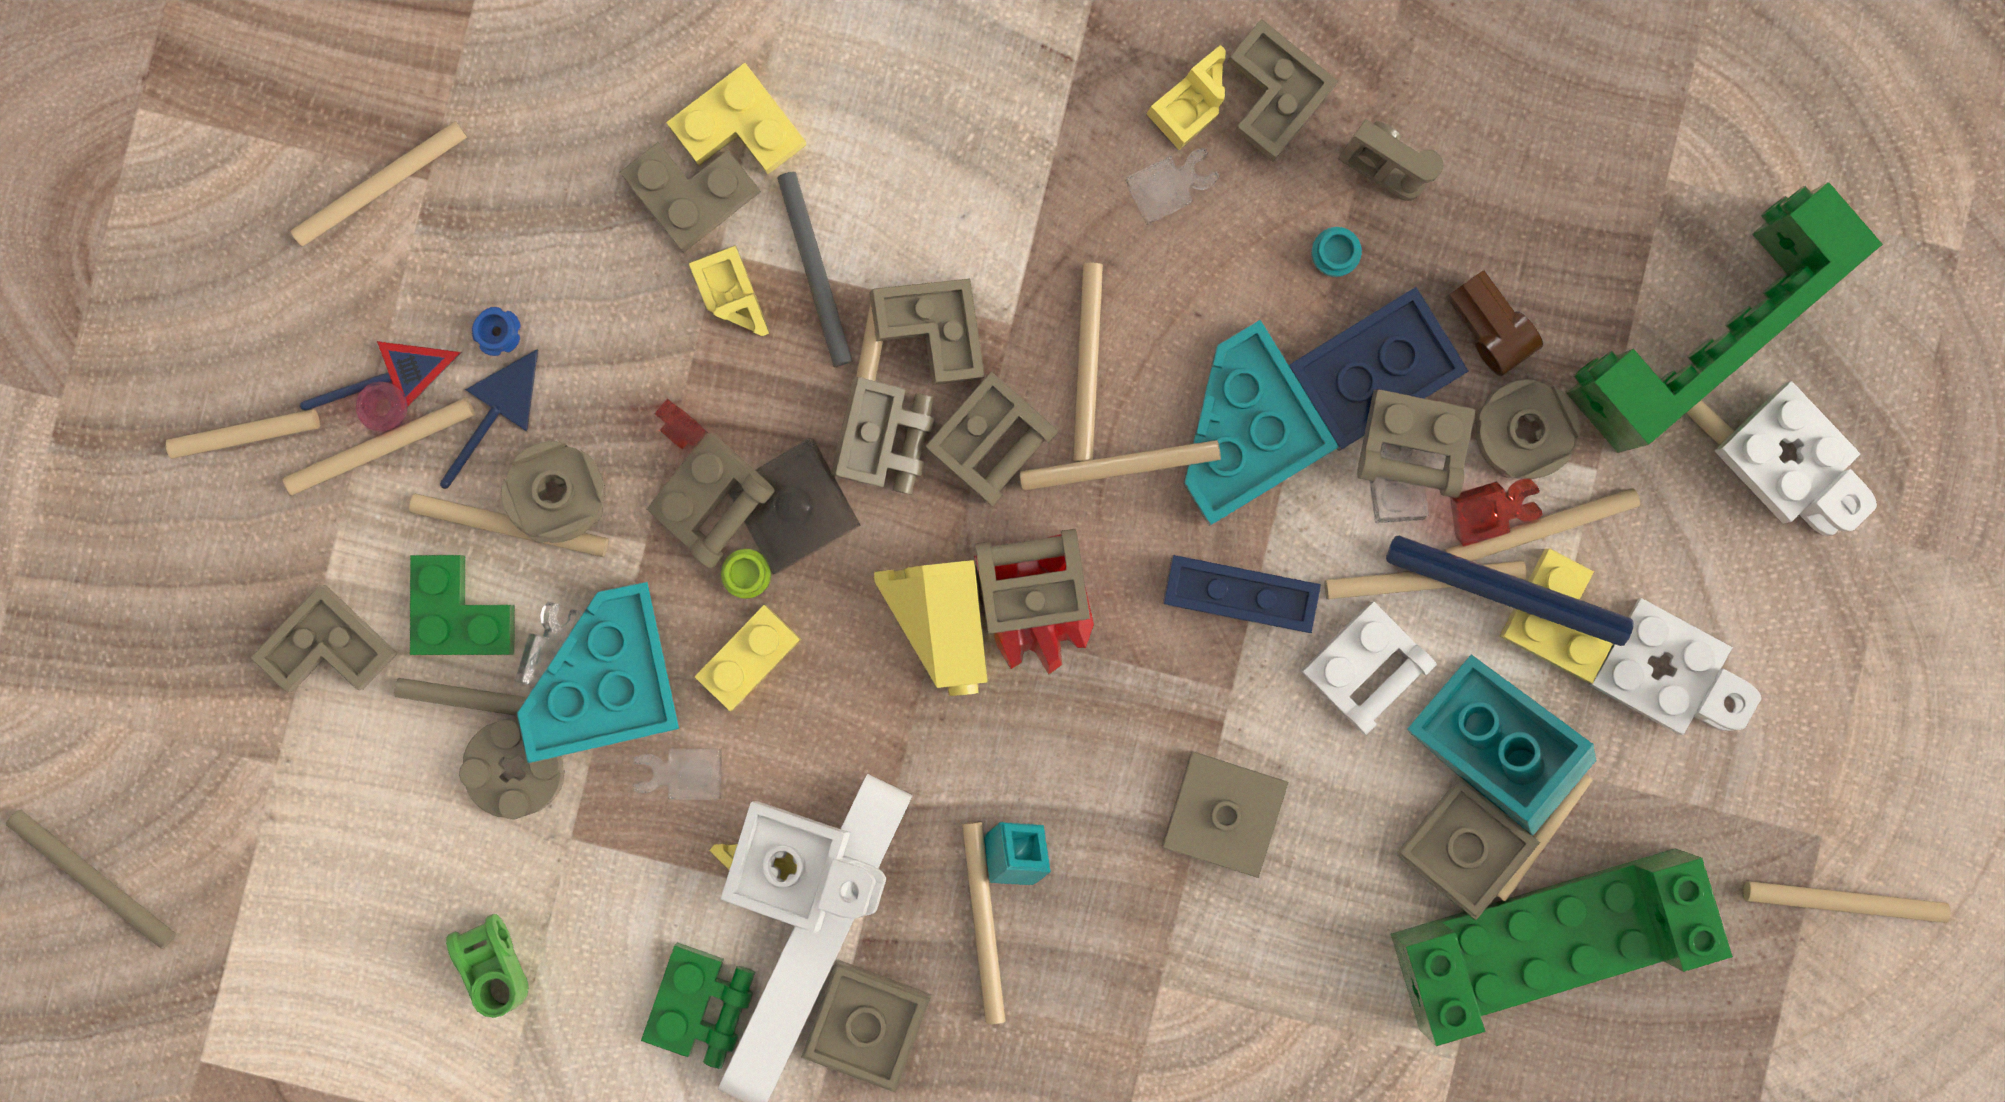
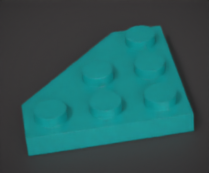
[1183,320,1339,526]
[517,582,679,763]

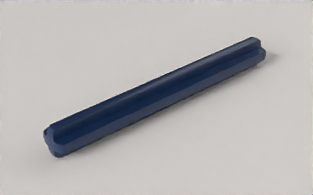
[1386,535,1634,646]

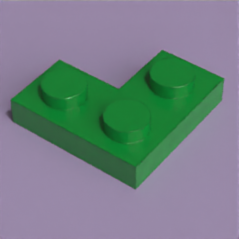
[410,555,515,655]

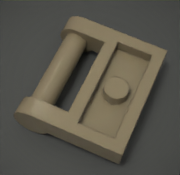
[1338,119,1443,201]
[925,372,1058,507]
[1357,389,1476,498]
[646,433,775,568]
[975,529,1090,634]

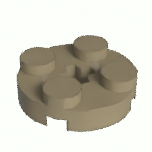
[1475,379,1580,480]
[501,441,605,543]
[459,718,565,820]

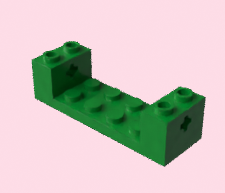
[1566,182,1883,453]
[1391,848,1733,1046]

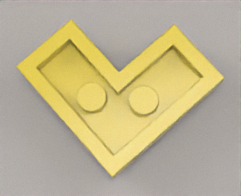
[666,63,807,174]
[1499,548,1613,683]

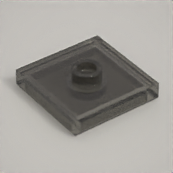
[728,438,861,575]

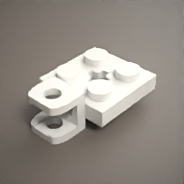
[1714,381,1877,536]
[1589,598,1761,735]
[720,801,886,932]

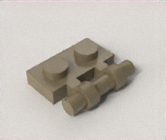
[831,377,935,495]

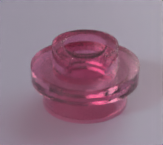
[356,382,407,432]

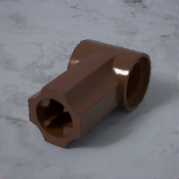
[1446,270,1543,376]

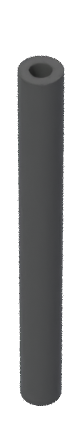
[777,172,852,367]

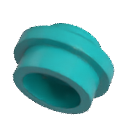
[1311,227,1362,277]

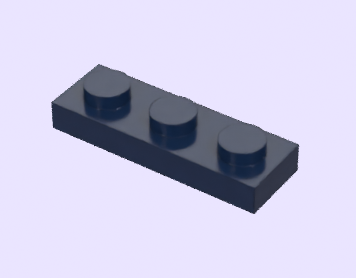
[1162,555,1321,633]

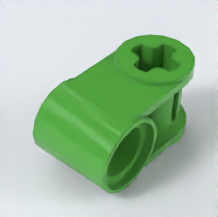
[446,914,529,1018]

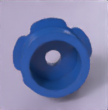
[472,307,521,356]

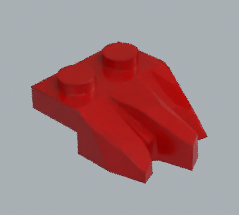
[974,534,1094,675]

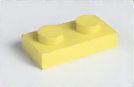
[695,605,802,711]

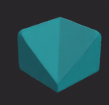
[984,822,1051,885]

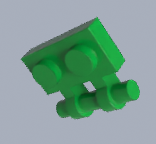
[641,942,755,1069]

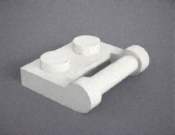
[1301,601,1437,735]

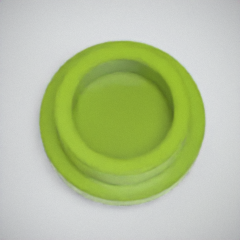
[721,549,772,599]

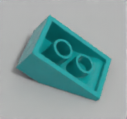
[1407,654,1597,836]

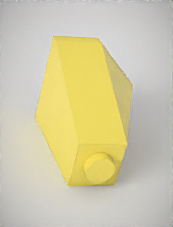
[874,560,988,696]

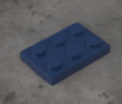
[1289,287,1469,451]

